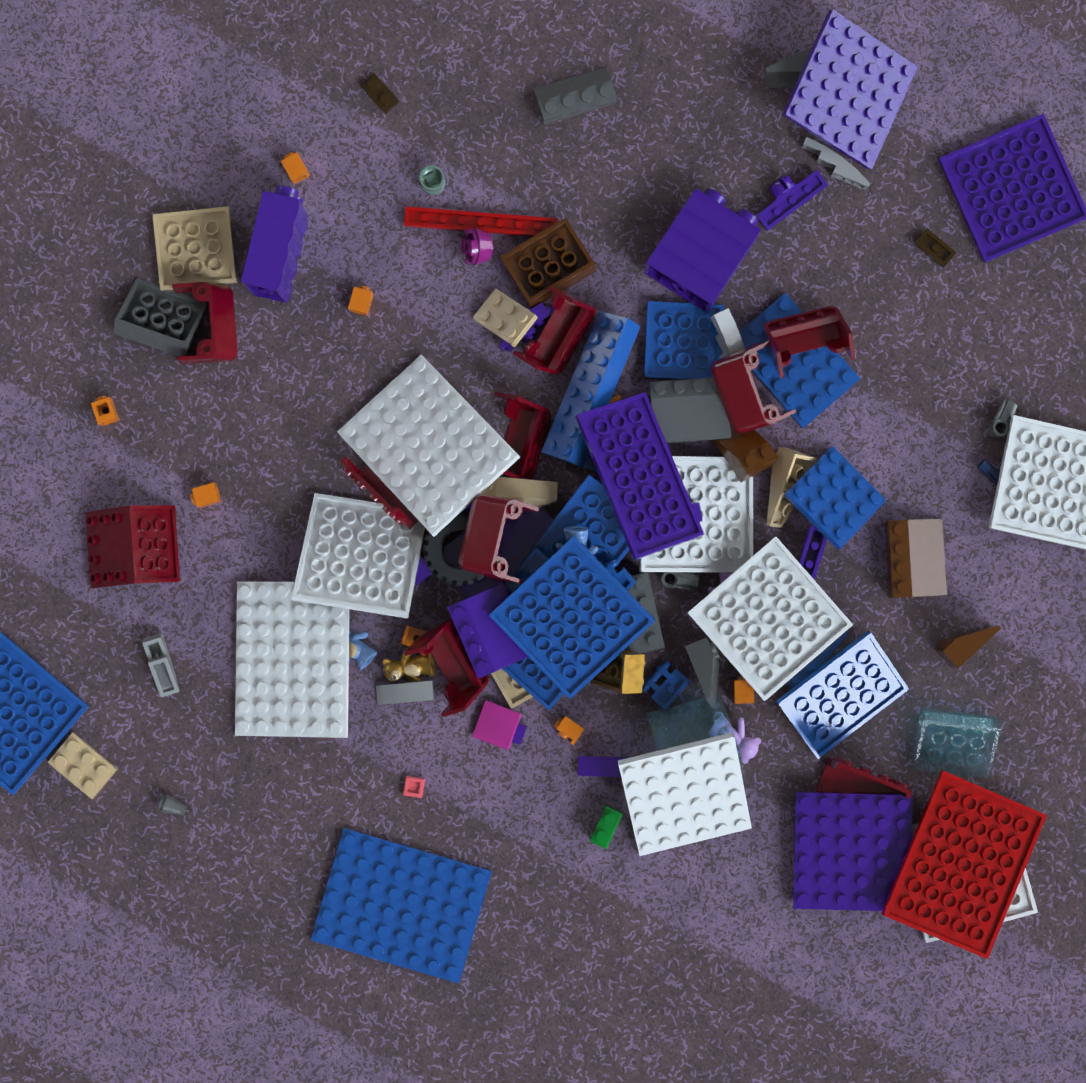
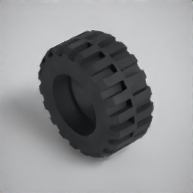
[423,512,484,586]

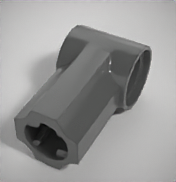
[988,399,1018,439]
[660,572,699,591]

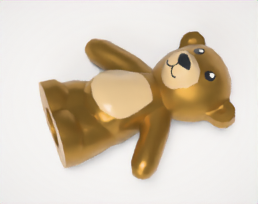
[383,647,436,684]

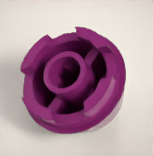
[461,227,493,266]

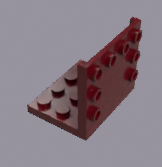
[340,456,419,529]
[85,505,180,589]
[815,756,912,799]

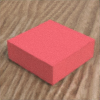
[403,776,425,798]

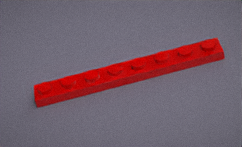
[404,206,558,237]

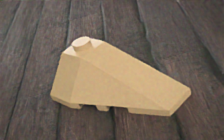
[767,447,819,528]
[481,477,558,514]

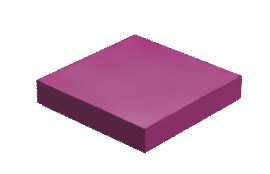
[472,700,522,750]

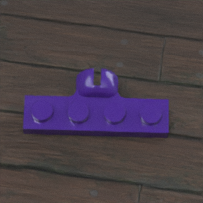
[755,170,828,231]

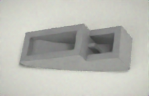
[142,633,180,697]
[376,680,435,705]

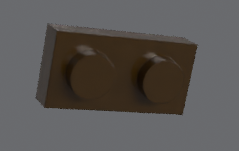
[360,73,399,115]
[914,228,956,268]

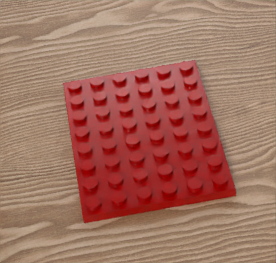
[881,770,1047,959]

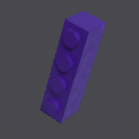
[798,525,827,580]

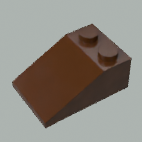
[713,425,778,483]
[936,625,1001,668]

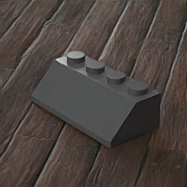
[533,67,617,125]

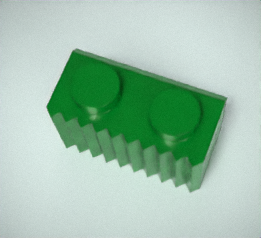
[589,805,623,849]

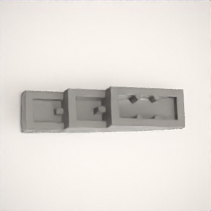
[802,137,870,191]
[710,308,751,372]

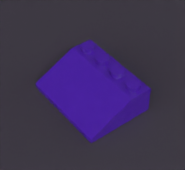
[447,582,529,679]

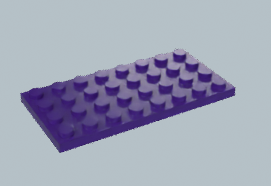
[575,392,704,561]

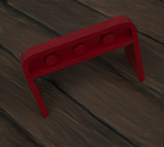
[172,282,238,365]
[513,286,595,375]
[764,306,855,378]
[711,340,796,433]
[494,392,551,480]
[459,494,539,584]
[404,619,489,717]

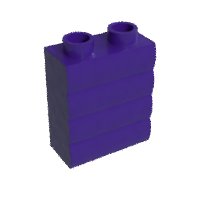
[241,185,308,303]
[644,188,761,314]

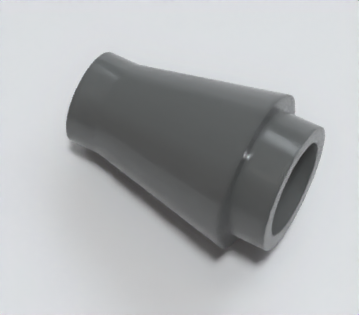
[157,794,187,816]

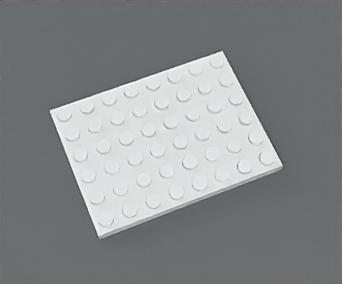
[337,355,520,537]
[235,582,349,738]

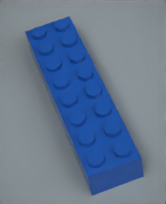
[542,311,640,468]

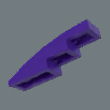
[578,756,631,777]

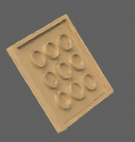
[153,206,237,291]

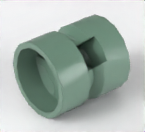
[419,165,445,195]

